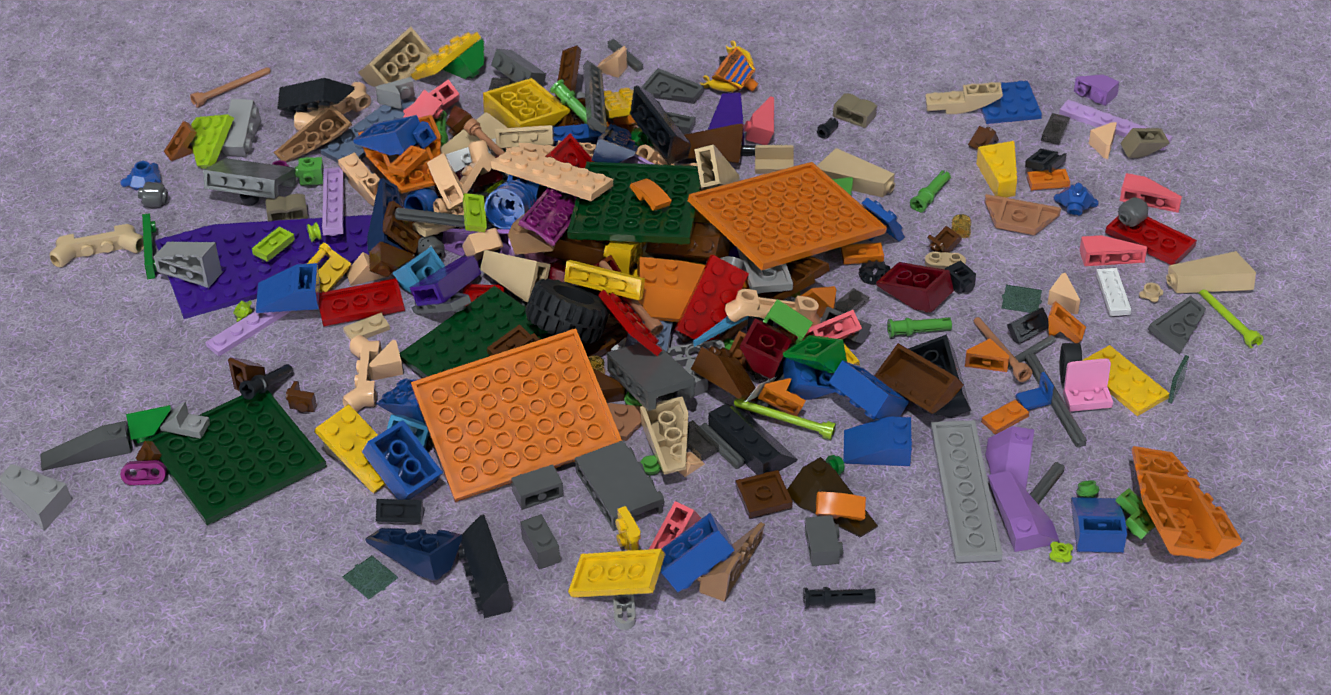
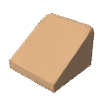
[678,451,704,477]

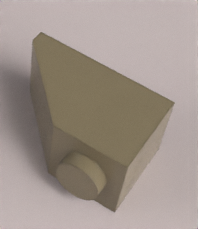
[1120,128,1170,158]

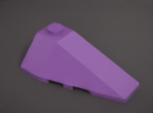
[443,229,513,263]
[985,426,1034,489]
[988,470,1060,552]

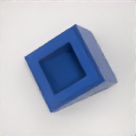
[412,121,437,149]

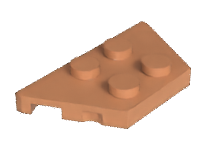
[985,194,1061,235]
[607,403,642,441]

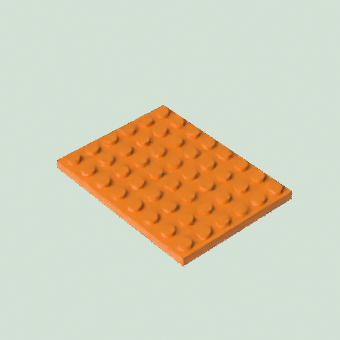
[688,162,887,270]
[411,328,622,502]

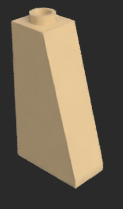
[441,112,507,155]
[695,145,740,190]
[817,148,895,197]
[480,250,551,302]
[1166,251,1256,293]

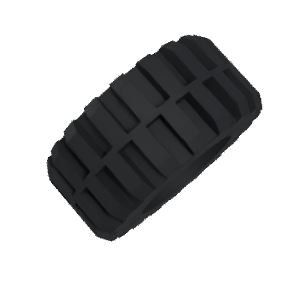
[525,279,610,344]

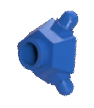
[120,161,161,190]
[1054,183,1099,215]

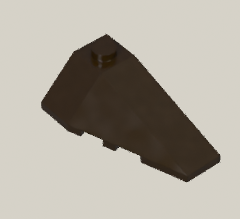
[787,457,878,538]

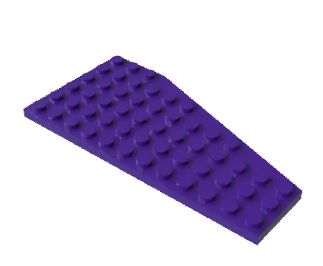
[155,215,416,319]

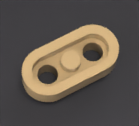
[925,252,966,269]

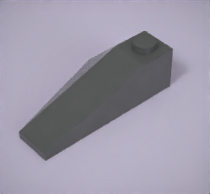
[40,421,131,471]

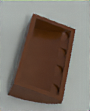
[874,343,964,414]

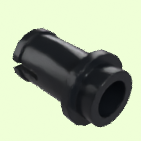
[817,118,839,138]

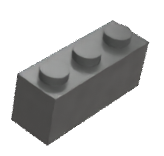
[491,49,547,86]

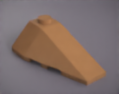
[274,105,352,163]
[508,211,556,255]
[698,522,765,602]

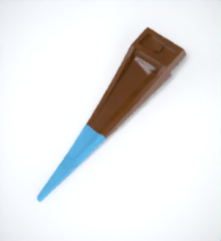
[693,256,830,347]

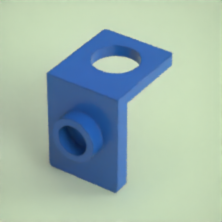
[1015,372,1054,410]

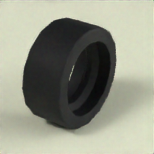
[1059,343,1082,383]

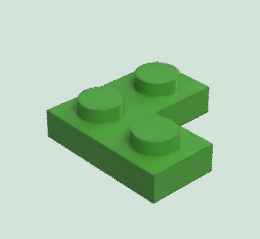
[1115,488,1155,539]

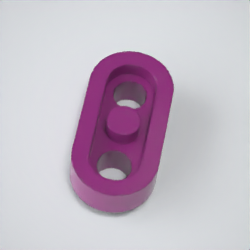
[120,461,167,485]

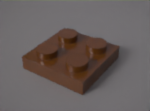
[735,470,793,518]

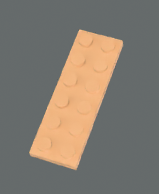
[491,147,613,201]

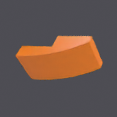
[630,179,672,211]
[816,492,866,521]

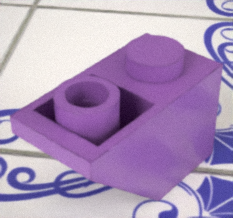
[1074,75,1119,106]

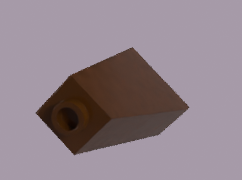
[684,124,744,163]

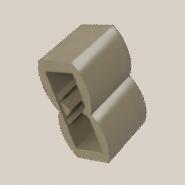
[833,93,877,128]
[265,194,308,222]

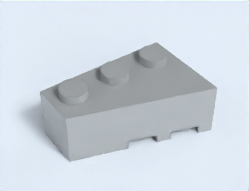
[222,99,261,157]
[154,242,222,288]
[0,464,72,531]

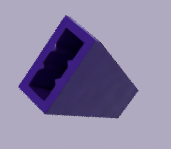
[708,93,744,145]
[409,255,481,306]

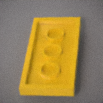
[410,32,481,80]
[604,88,633,118]
[1082,345,1170,416]
[315,404,386,493]
[568,549,665,597]

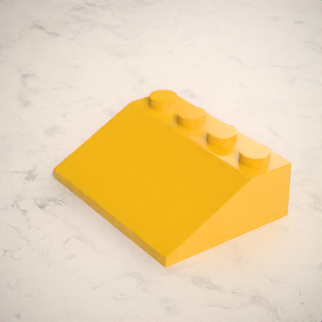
[483,78,570,128]

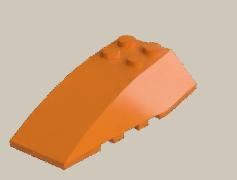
[358,115,441,194]
[636,257,750,322]
[1131,446,1242,559]

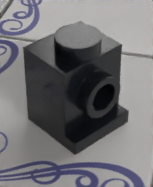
[945,260,976,294]

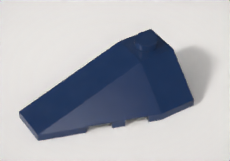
[592,124,638,163]
[367,178,409,253]
[365,528,462,580]

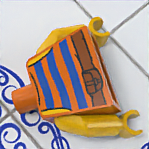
[700,40,758,92]

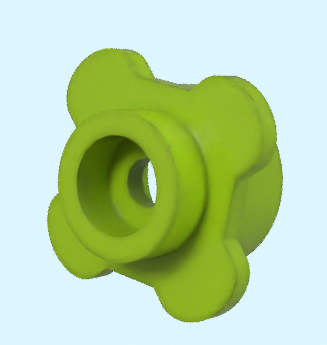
[233,300,252,322]
[1049,541,1073,563]

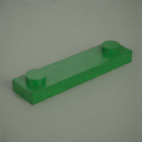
[142,213,157,280]

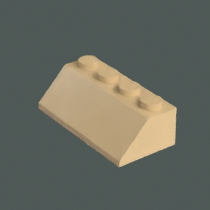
[358,27,434,87]

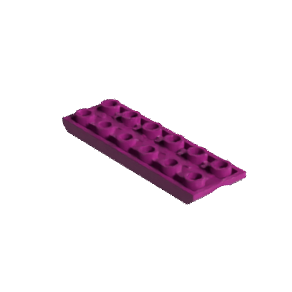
[518,187,577,247]

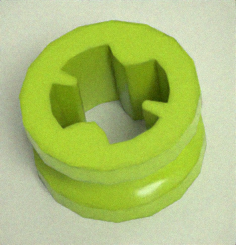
[307,222,322,242]

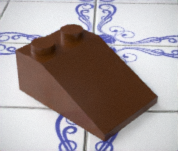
[691,345,758,402]

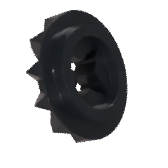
[859,259,890,285]

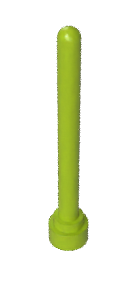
[1197,290,1264,348]
[734,399,836,440]

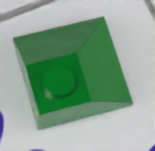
[442,38,484,79]
[783,335,847,373]
[126,405,173,443]

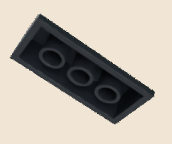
[277,78,355,115]
[630,85,691,165]
[908,334,971,418]
[708,403,798,475]
[458,515,511,618]

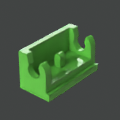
[763,299,813,344]

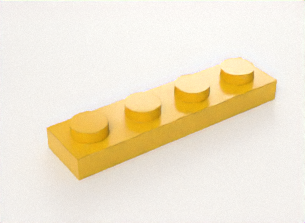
[564,260,645,300]

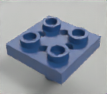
[862,197,905,242]

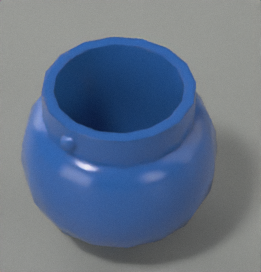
[404,187,438,212]

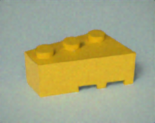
[976,141,1017,198]
[604,241,647,275]

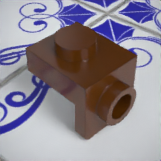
[968,126,999,151]
[927,226,962,253]
[286,381,317,412]

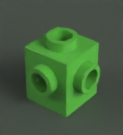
[295,157,324,185]

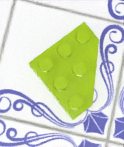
[191,114,234,169]

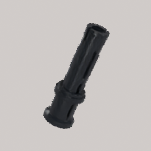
[239,364,294,399]
[803,587,876,609]

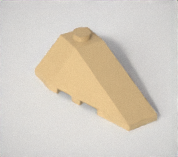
[640,397,688,475]

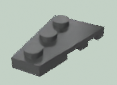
[641,68,704,103]
[412,292,471,314]
[1148,296,1206,354]

